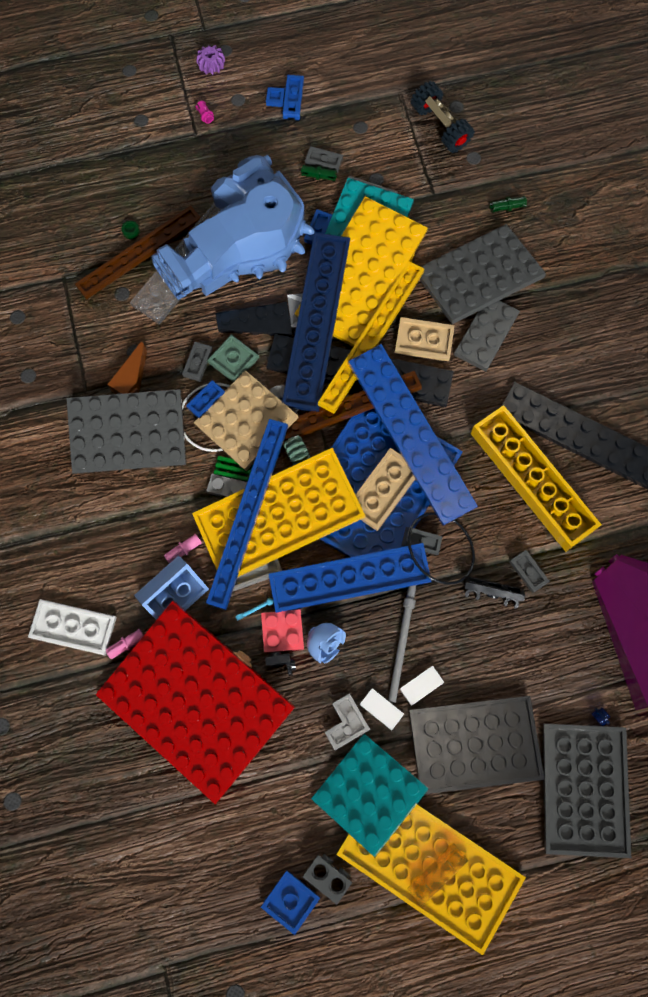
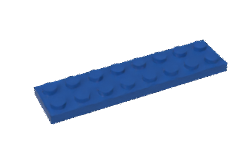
[269,543,432,613]

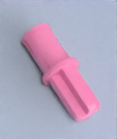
[164,534,202,563]
[106,629,144,659]

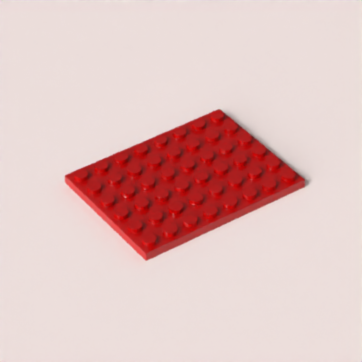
[96,601,295,804]

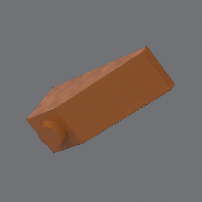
[108,342,147,394]

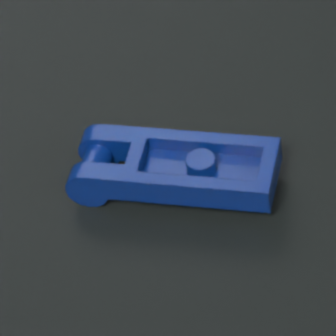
[283,75,304,120]

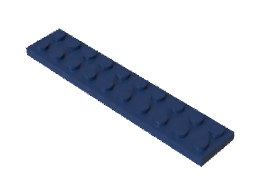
[282,232,350,412]

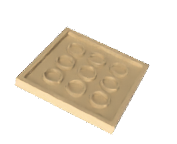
[194,370,299,471]

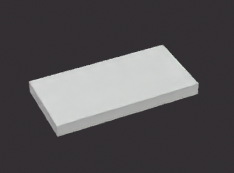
[28,599,117,656]

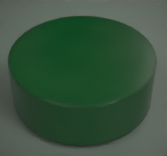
[121,221,140,239]

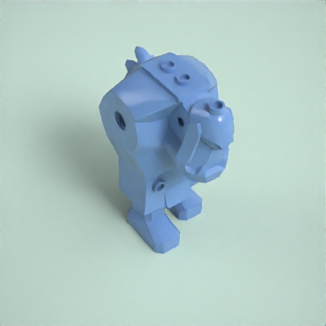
[151,155,314,300]

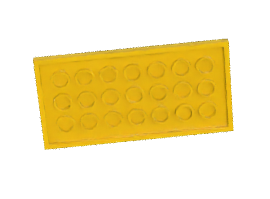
[295,196,428,347]
[192,448,366,577]
[336,805,526,955]

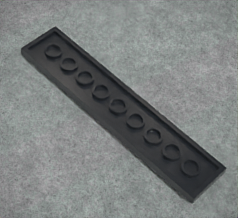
[266,334,454,407]
[502,382,648,489]

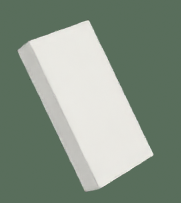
[400,666,444,706]
[360,689,404,731]

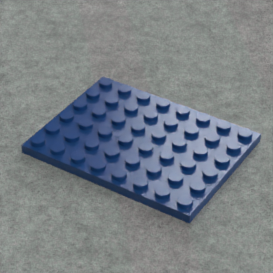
[320,408,463,558]

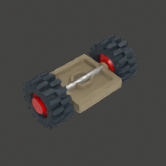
[411,81,475,153]

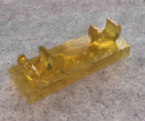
[407,843,469,906]

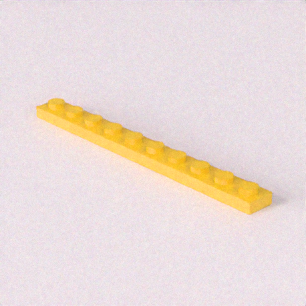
[318,261,424,414]

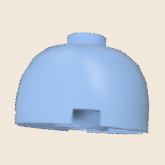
[307,623,346,664]

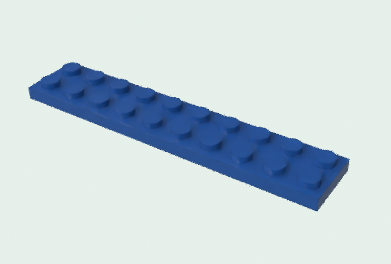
[348,344,478,526]

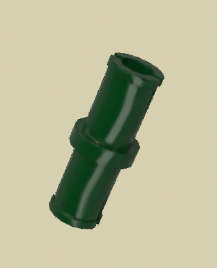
[301,165,337,182]
[490,196,527,213]

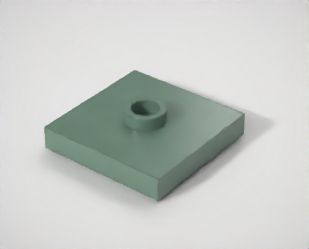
[207,334,259,382]

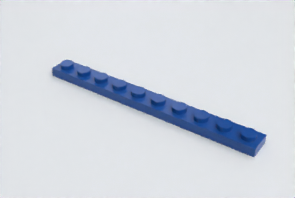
[206,419,288,610]

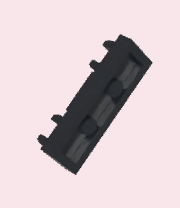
[464,576,525,609]

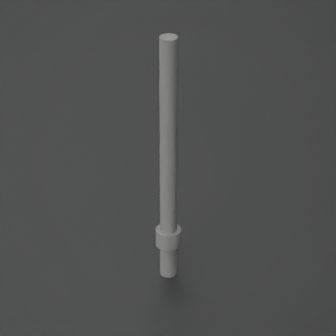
[388,585,416,703]

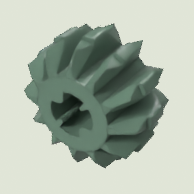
[284,435,311,466]

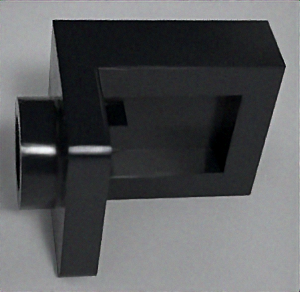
[265,652,296,676]

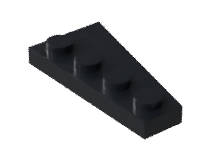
[216,302,293,337]

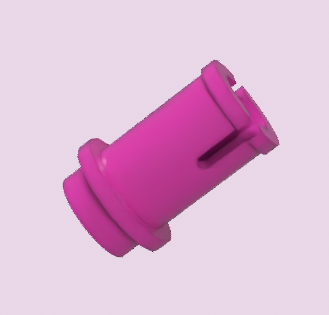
[195,101,214,124]

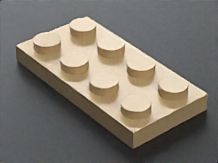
[356,448,415,532]

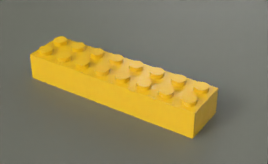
[470,405,602,552]

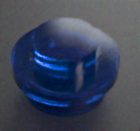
[591,707,610,726]

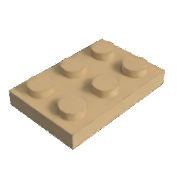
[395,317,455,361]

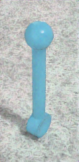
[236,598,274,621]

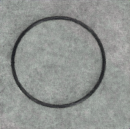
[408,512,475,585]

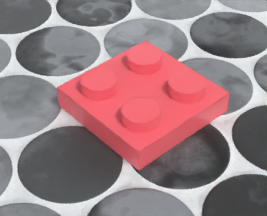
[261,609,304,653]

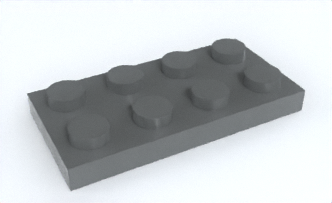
[454,301,520,372]

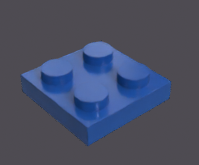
[260,870,321,935]

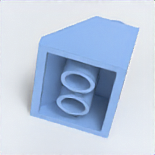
[134,555,209,620]

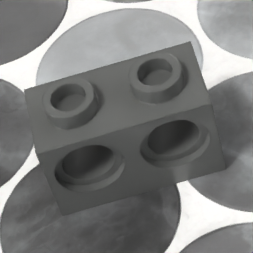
[303,854,352,905]

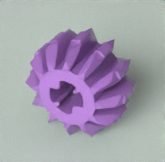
[196,44,225,75]

